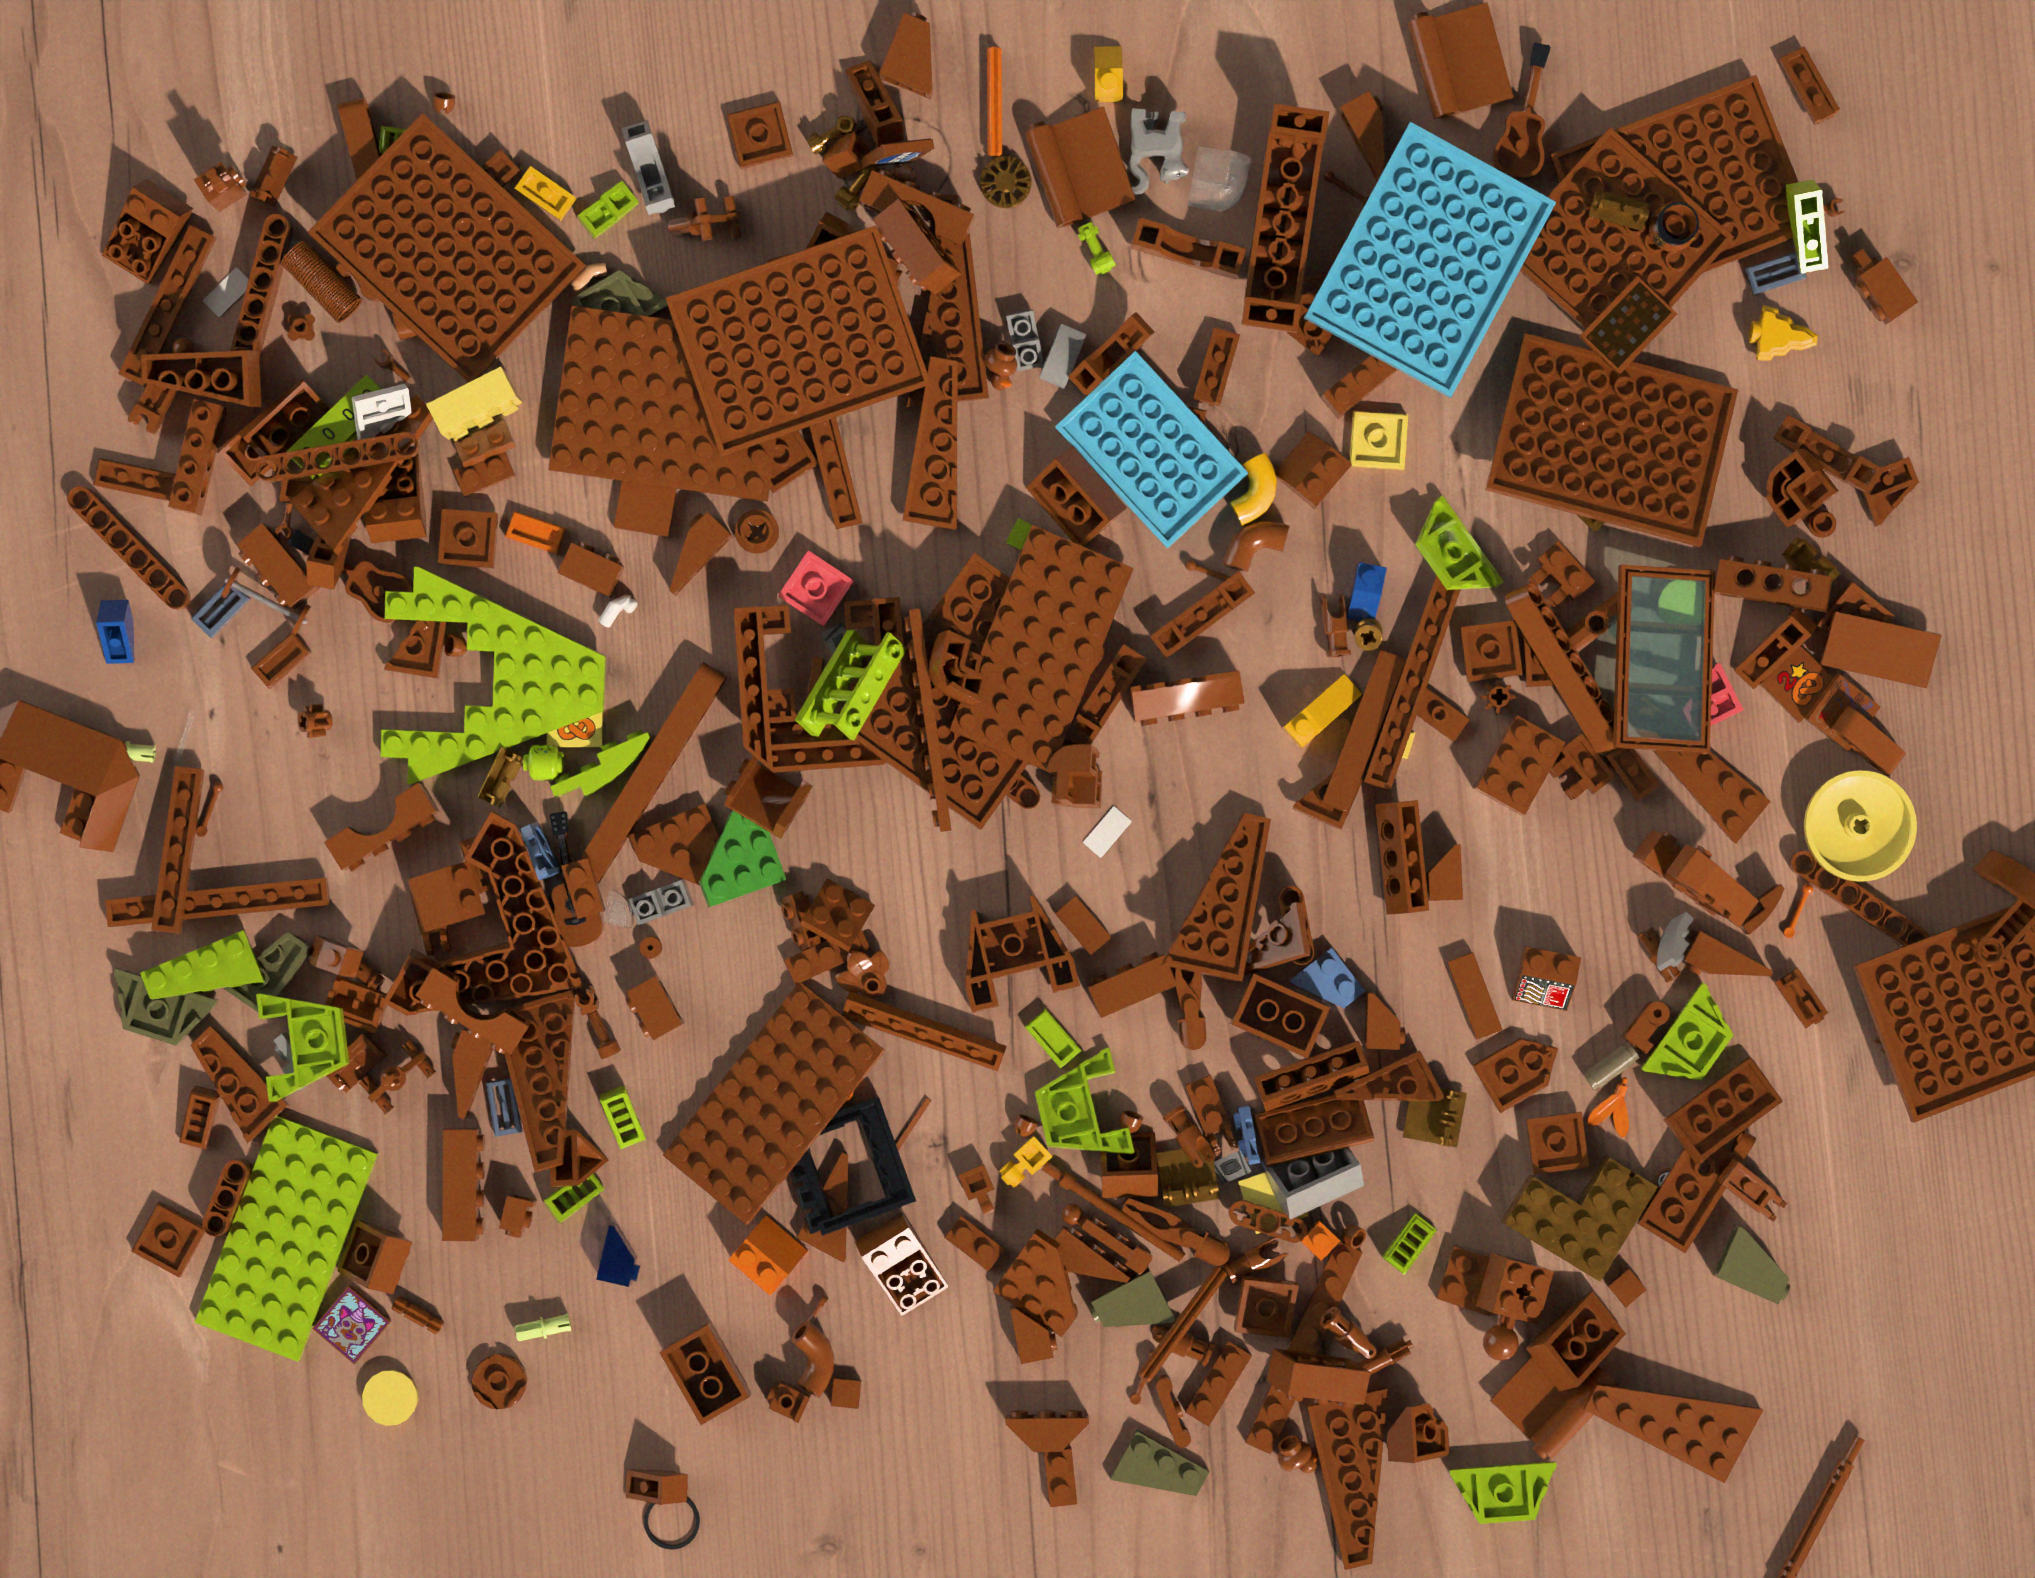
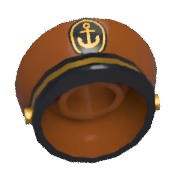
[1649,202,1699,252]

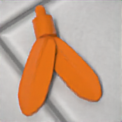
[1587,1077,1629,1137]

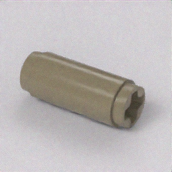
[1583,1042,1640,1090]

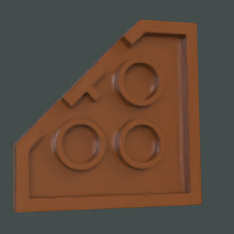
[629,803,720,885]
[993,1229,1078,1337]

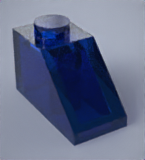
[596,1223,641,1287]

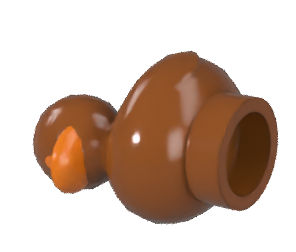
[984,342,1018,391]
[1278,1435,1318,1474]

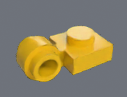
[999,1135,1053,1188]

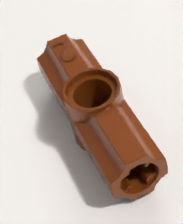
[1566,591,1636,652]

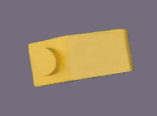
[1094,46,1123,102]

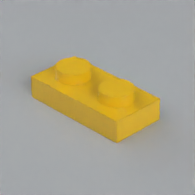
[515,166,576,221]

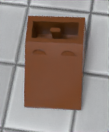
[102,179,194,284]
[365,451,427,543]
[854,1212,949,1316]

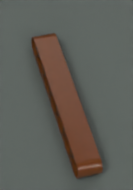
[230,214,293,360]
[1505,582,1618,755]

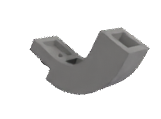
[622,120,675,215]

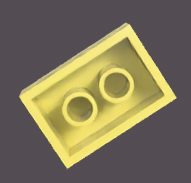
[426,367,523,441]

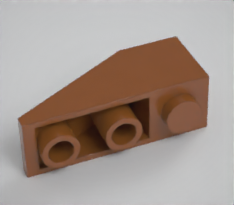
[1054,1226,1130,1283]

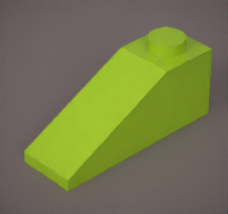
[1786,179,1828,273]

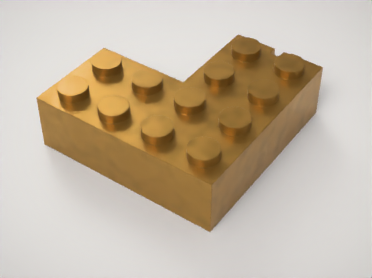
[1501,1156,1658,1282]

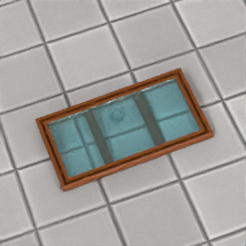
[1613,564,1715,755]

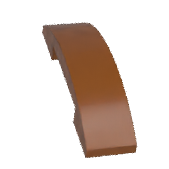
[1773,415,1884,494]
[1150,571,1255,658]
[1065,644,1147,745]
[1973,850,2035,910]

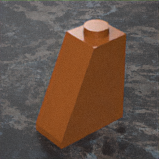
[879,12,933,100]

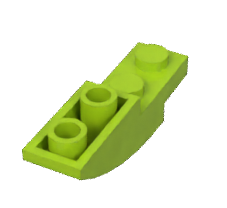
[550,730,652,797]

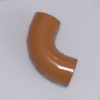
[1222,521,1290,572]
[791,1321,834,1398]

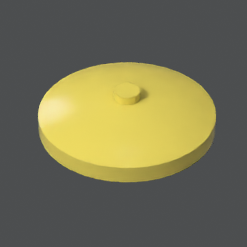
[1804,770,1917,881]

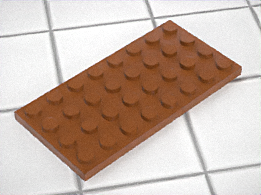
[948,525,1134,772]
[663,982,886,1225]

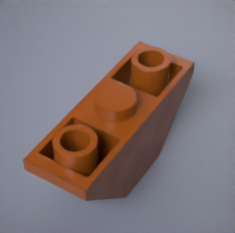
[1005,1410,1089,1452]

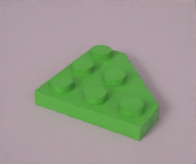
[699,811,787,908]

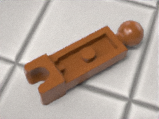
[128,338,194,435]
[1061,1204,1153,1275]

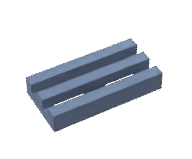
[1744,252,1807,295]
[191,583,250,638]
[486,1078,523,1137]

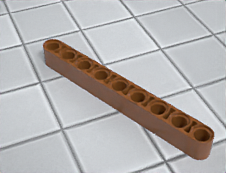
[337,97,417,340]
[579,662,727,884]

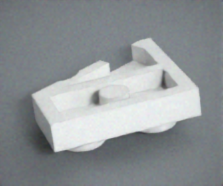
[352,384,411,440]

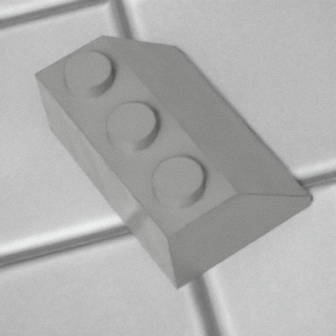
[1262,1148,1364,1219]

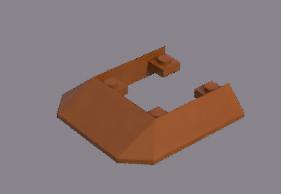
[733,597,904,773]

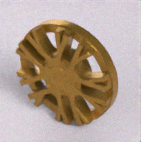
[980,156,1032,208]

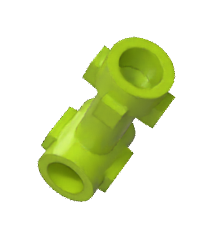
[1078,222,1116,275]

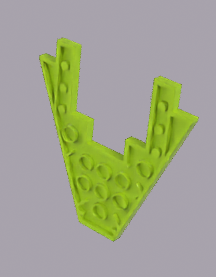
[380,566,606,784]

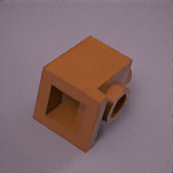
[499,1194,537,1238]
[766,1380,811,1423]

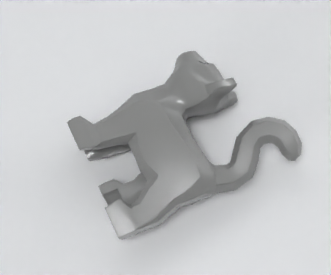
[1128,108,1189,195]

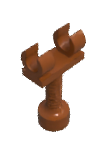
[575,984,621,1059]

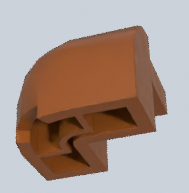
[1766,449,1839,528]
[929,630,988,706]
[1047,744,1102,809]

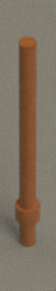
[1041,1161,1185,1262]

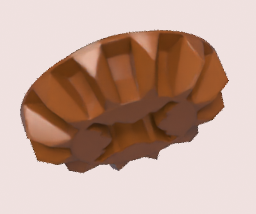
[735,510,779,554]

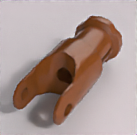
[1321,594,1351,658]
[1163,1105,1215,1168]
[1223,1237,1288,1285]
[1320,1306,1376,1359]
[1152,1325,1215,1366]

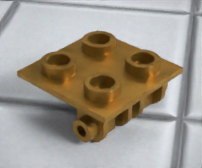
[1402,1088,1467,1147]
[1156,1144,1219,1208]

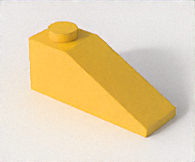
[1282,674,1362,749]

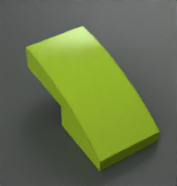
[577,181,639,239]

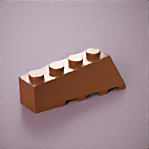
[1129,670,1245,726]

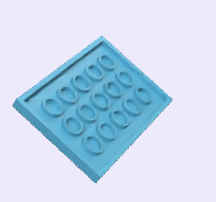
[1055,351,1249,548]

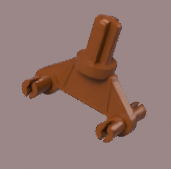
[667,196,741,241]
[359,1040,437,1115]

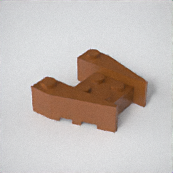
[1632,830,1759,928]
[965,895,1080,1013]

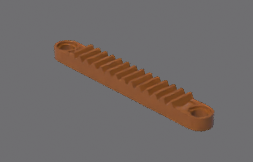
[1974,899,2035,967]

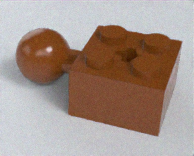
[1476,1252,1554,1361]

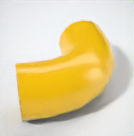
[1230,453,1277,527]

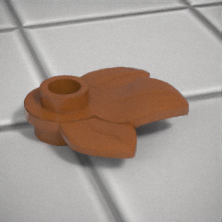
[835,949,889,998]

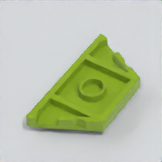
[1415,495,1504,590]
[1640,982,1734,1081]
[1449,1461,1557,1524]

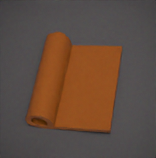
[1407,2,1514,119]
[1025,106,1136,228]
[1490,1356,1620,1460]

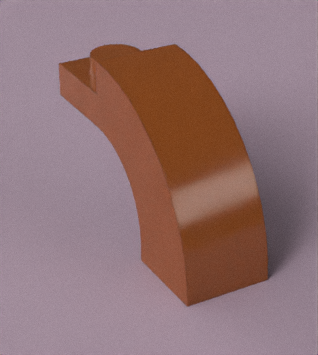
[1068,312,1155,397]

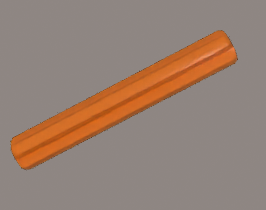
[987,47,1002,157]

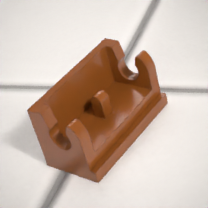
[325,976,387,1033]
[326,1033,388,1093]

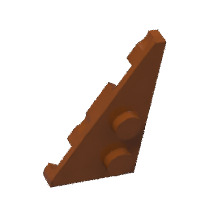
[1223,902,1310,980]

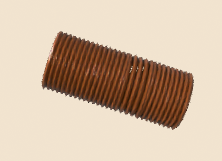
[281,240,362,323]

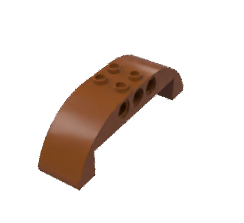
[1242,103,1330,333]

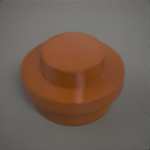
[1808,510,1836,538]

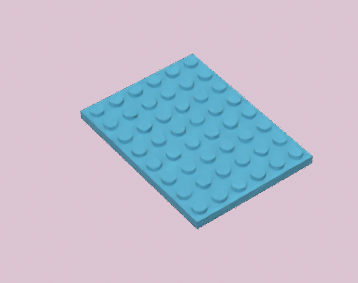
[1304,122,1556,398]

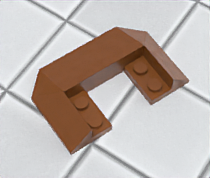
[0,700,140,852]

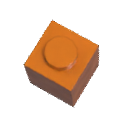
[1301,1219,1340,1261]

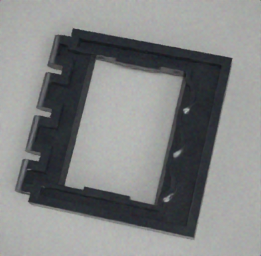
[789,1097,917,1236]

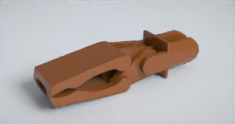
[1174,968,1207,1050]
[1122,1197,1230,1266]

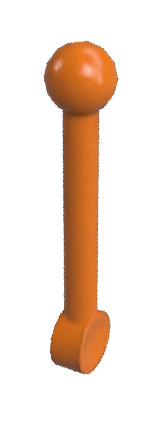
[1783,884,1813,938]

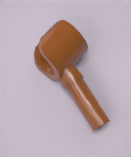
[1823,198,1844,217]
[374,349,410,382]
[275,502,294,541]

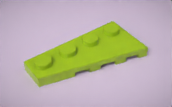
[140,930,265,999]

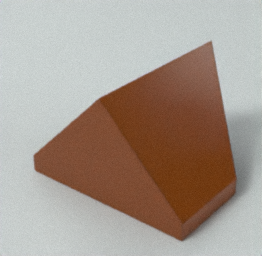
[550,1129,609,1187]

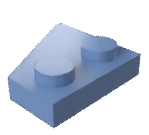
[521,822,562,880]
[1289,948,1366,1008]
[1233,1105,1260,1165]

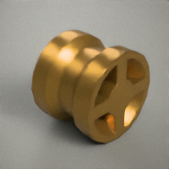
[1354,618,1383,651]

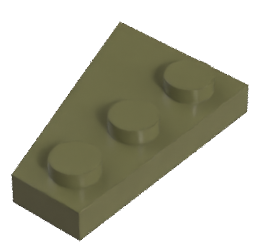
[223,932,313,1012]
[1110,1430,1210,1496]

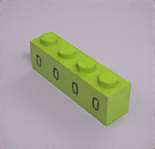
[287,374,381,479]

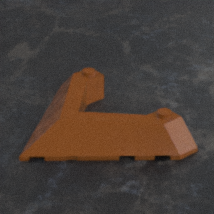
[382,811,584,1016]

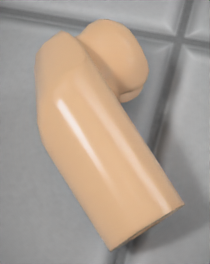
[571,262,608,293]

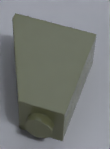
[1712,1224,1790,1304]
[1089,1269,1176,1327]

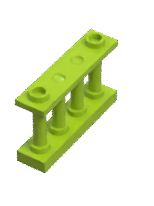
[795,630,907,740]

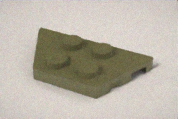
[572,270,668,317]
[114,968,219,1046]

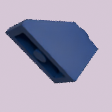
[1347,562,1387,621]
[96,600,135,664]

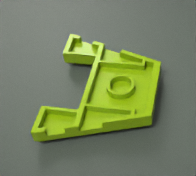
[256,994,349,1102]
[1035,1047,1135,1154]

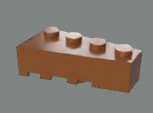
[141,350,261,407]

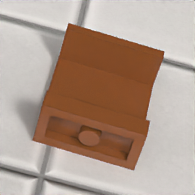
[724,756,812,839]

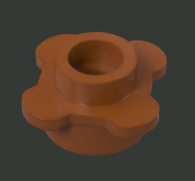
[287,314,315,341]

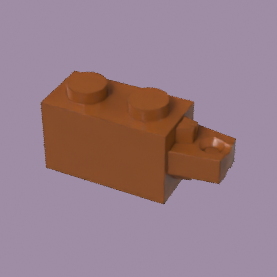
[194,162,247,212]
[1850,249,1918,325]

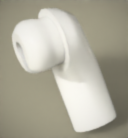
[598,594,638,627]

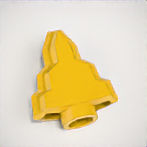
[1749,305,1818,361]

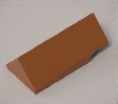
[216,379,330,486]

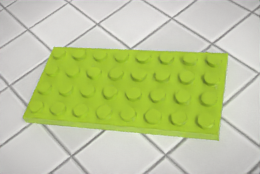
[194,1115,379,1362]

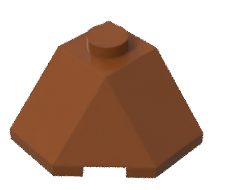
[1387,1403,1449,1463]

